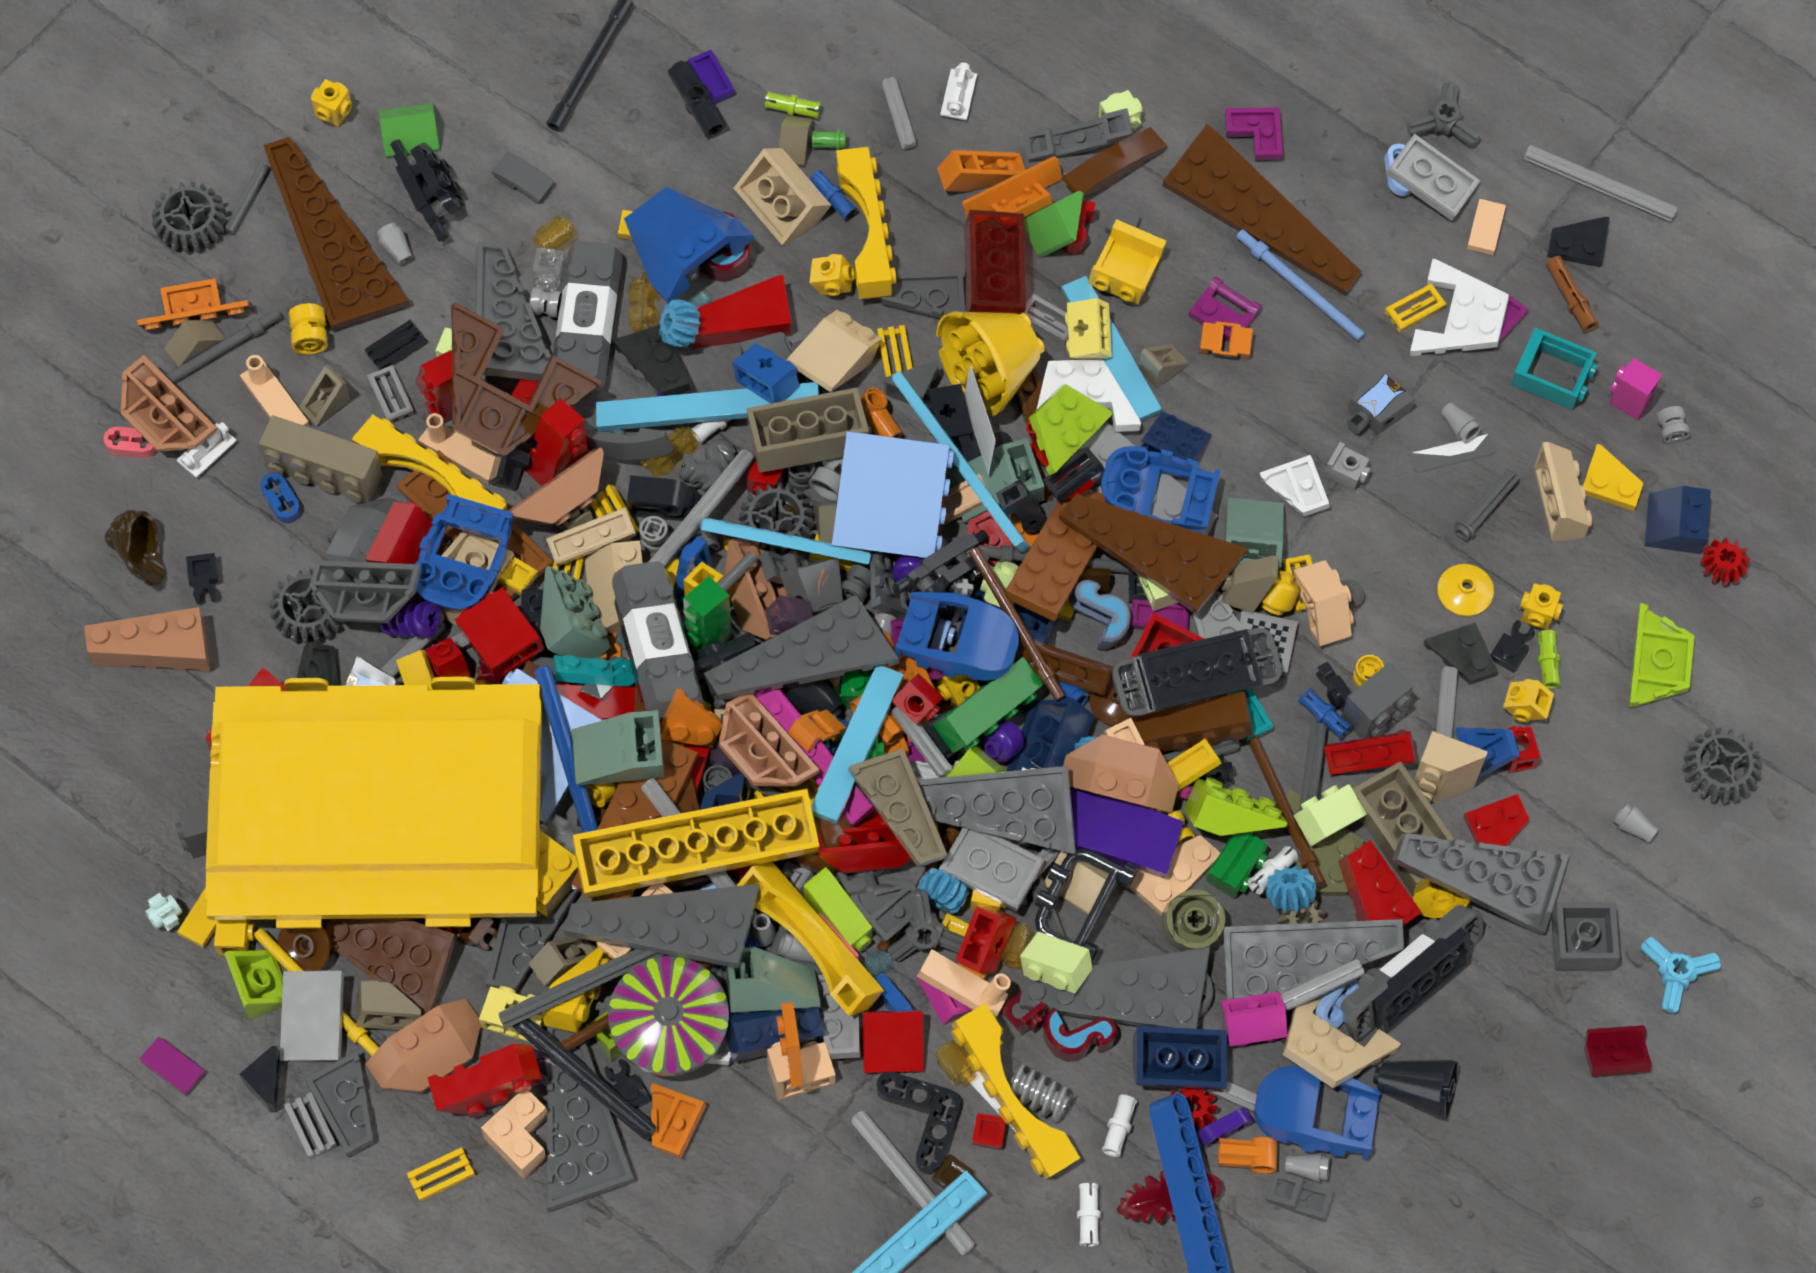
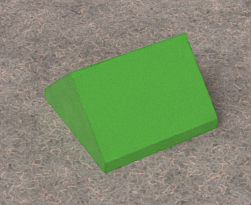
[379,102,440,159]
[1021,191,1083,257]

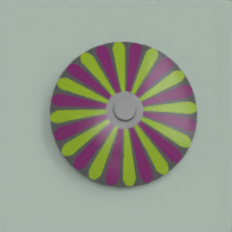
[608,956,729,1076]

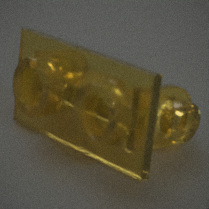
[629,272,658,331]
[640,426,698,478]

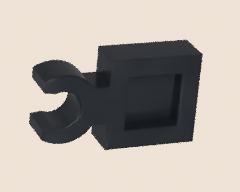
[186,553,219,604]
[1490,620,1534,673]
[1316,662,1352,713]
[604,1059,650,1109]

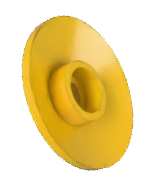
[1437,564,1494,617]
[1413,883,1470,918]

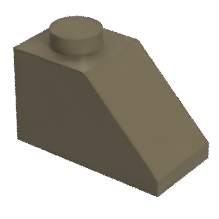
[1220,556,1278,613]
[529,937,597,987]
[356,980,421,1030]

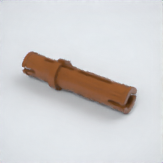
[1546,256,1599,332]

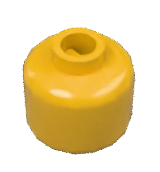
[1261,571,1300,615]

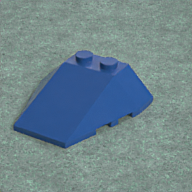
[624,187,754,304]

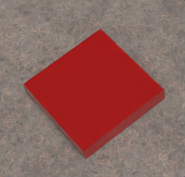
[862,1010,923,1073]

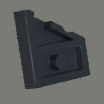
[1547,217,1610,268]

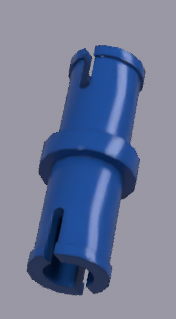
[809,170,857,220]
[1298,688,1353,739]

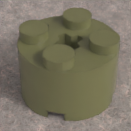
[1161,889,1225,951]

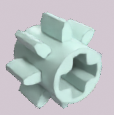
[145,893,182,931]

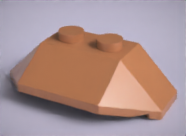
[121,355,217,452]
[508,447,604,526]
[724,538,799,640]
[719,694,820,786]
[1063,734,1179,813]
[365,999,481,1093]

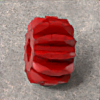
[1700,537,1750,587]
[1170,1087,1218,1130]

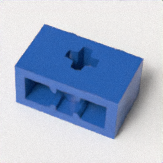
[732,343,799,403]

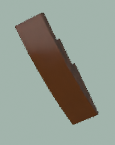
[1062,127,1167,197]

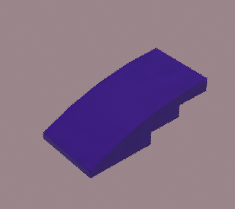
[1070,787,1184,877]

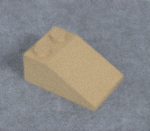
[786,310,882,392]
[417,530,514,627]

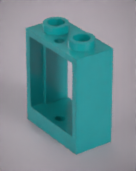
[1511,328,1598,410]

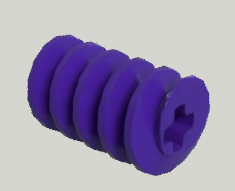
[379,601,443,638]

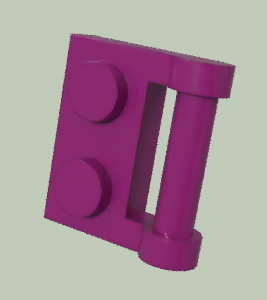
[1188,276,1262,342]

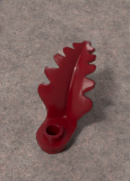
[1117,1170,1222,1223]

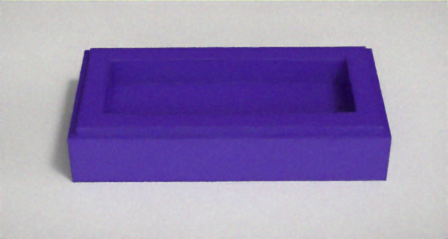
[687,49,735,104]

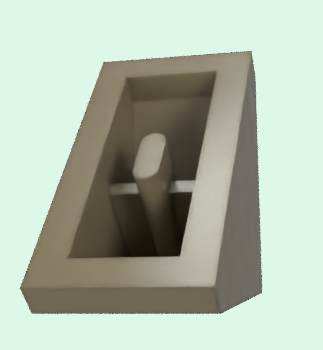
[779,115,813,168]
[165,320,226,368]
[1139,344,1189,389]
[299,365,350,426]
[813,502,837,543]

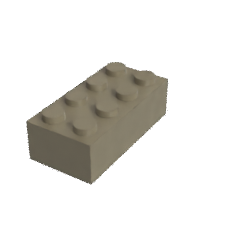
[746,388,869,473]
[259,415,383,503]
[1352,761,1454,895]

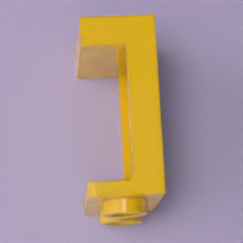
[1088,219,1166,305]

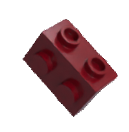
[1584,1025,1652,1076]

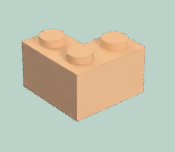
[1294,560,1354,646]
[767,1041,835,1100]
[481,1090,547,1180]

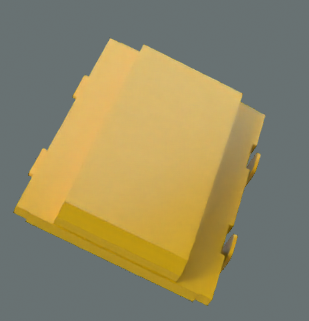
[205,677,542,929]

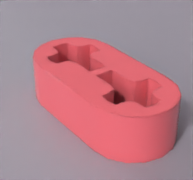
[104,426,157,458]

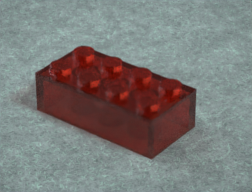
[964,210,1026,314]

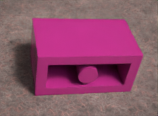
[1610,358,1662,420]
[1221,991,1287,1046]

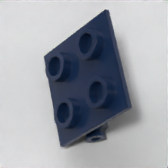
[1141,411,1212,461]

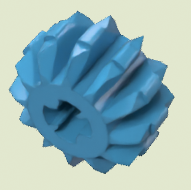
[658,299,701,347]
[1266,865,1316,913]
[917,868,969,914]

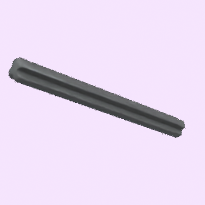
[499,949,665,1028]

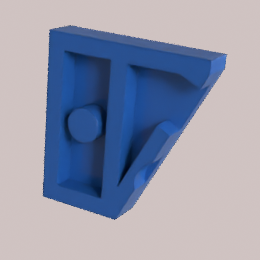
[674,536,714,609]
[1455,727,1520,780]

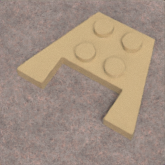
[1283,994,1401,1088]

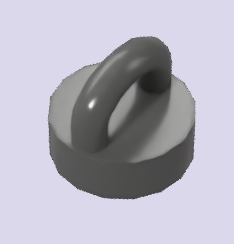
[1341,579,1364,609]

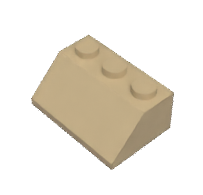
[734,148,831,245]
[1534,442,1592,542]
[585,540,642,636]
[1414,731,1488,804]

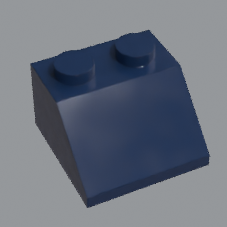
[1644,486,1711,554]

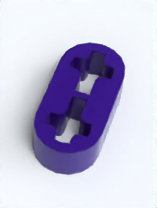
[1197,1107,1253,1148]

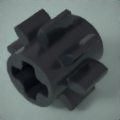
[1198,754,1233,787]

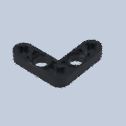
[876,1072,961,1175]

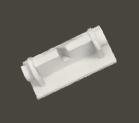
[940,63,977,120]
[177,422,237,478]

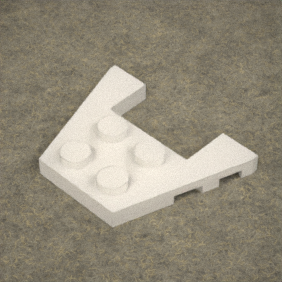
[1410,259,1509,356]
[1037,359,1141,432]

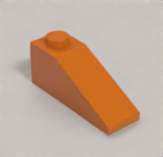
[937,150,1026,192]

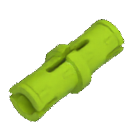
[765,91,821,119]
[1537,630,1561,690]

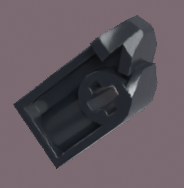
[627,475,701,521]

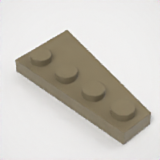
[848,748,947,867]

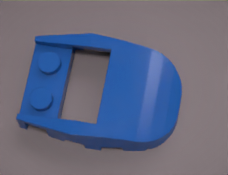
[1101,446,1221,534]
[416,494,513,610]
[895,592,1019,681]
[1254,1066,1381,1160]

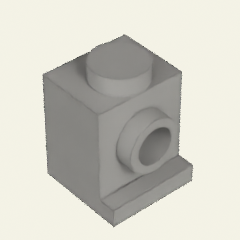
[1324,442,1371,490]

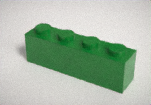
[683,576,731,657]
[933,657,1043,753]

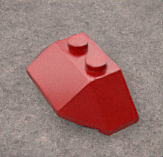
[817,809,912,873]

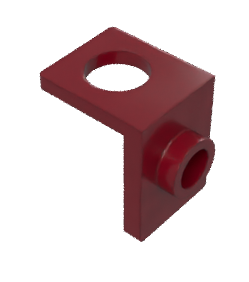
[1000,991,1046,1036]

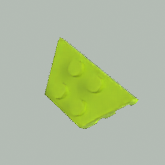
[1029,384,1113,476]
[1628,603,1695,707]

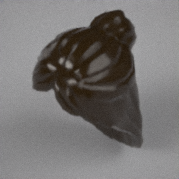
[105,510,166,586]

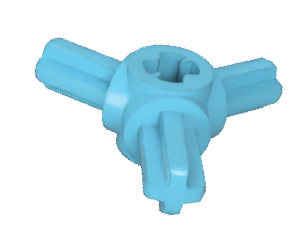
[1640,937,1721,1013]

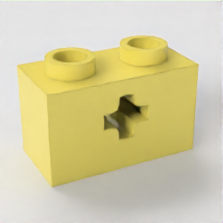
[1065,298,1112,360]
[479,986,544,1043]

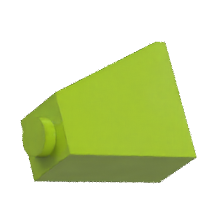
[803,867,873,952]

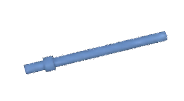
[1236,229,1365,341]

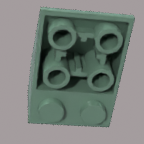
[950,438,1044,523]
[1224,497,1284,573]
[540,566,610,659]
[572,710,664,786]
[726,947,820,1013]

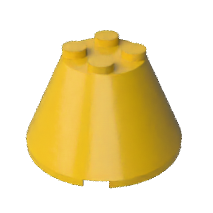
[936,311,1044,417]

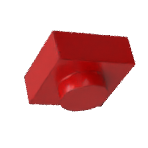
[972,1113,1006,1150]

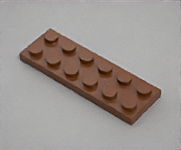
[397,450,553,600]
[1005,488,1106,622]
[571,739,698,900]

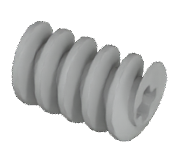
[1009,1063,1074,1123]

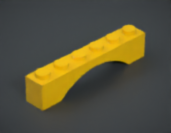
[836,147,896,299]
[352,414,508,511]
[736,862,884,1016]
[951,1003,1080,1179]

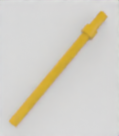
[253,928,379,1057]

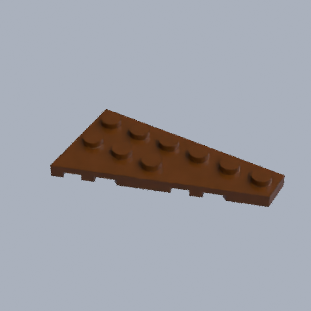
[1059,494,1248,614]
[322,918,457,1016]

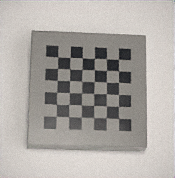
[1240,610,1298,676]

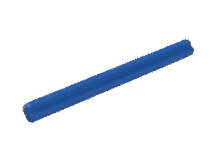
[534,666,598,833]

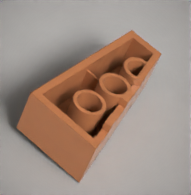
[84,607,211,673]

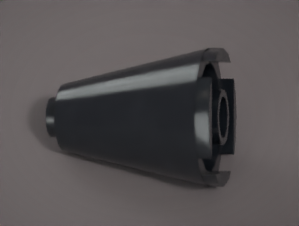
[780,679,843,718]
[1373,1059,1459,1119]

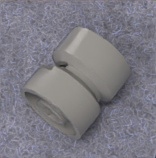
[809,457,843,502]

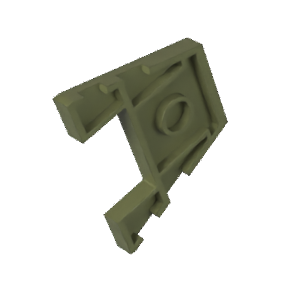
[1254,789,1364,896]

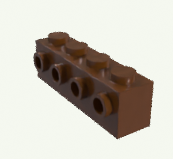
[1131,691,1253,752]

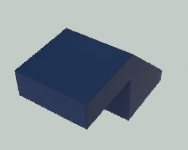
[700,773,751,810]

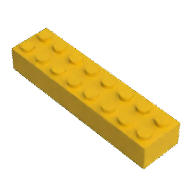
[573,789,819,899]

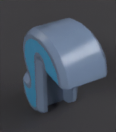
[1069,580,1131,650]

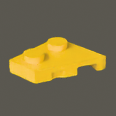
[1583,444,1643,511]

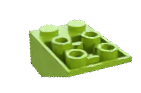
[1184,778,1287,836]

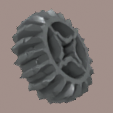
[152,181,227,254]
[738,483,815,556]
[269,568,344,645]
[1682,727,1762,805]

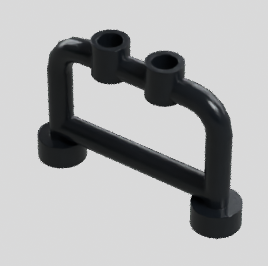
[1034,849,1138,963]

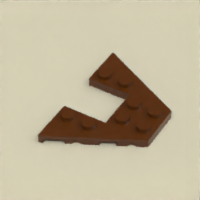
[451,302,602,456]

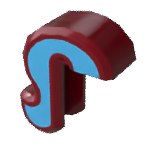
[707,211,751,281]
[1043,1007,1117,1062]

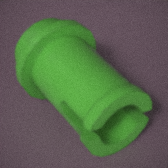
[812,129,846,150]

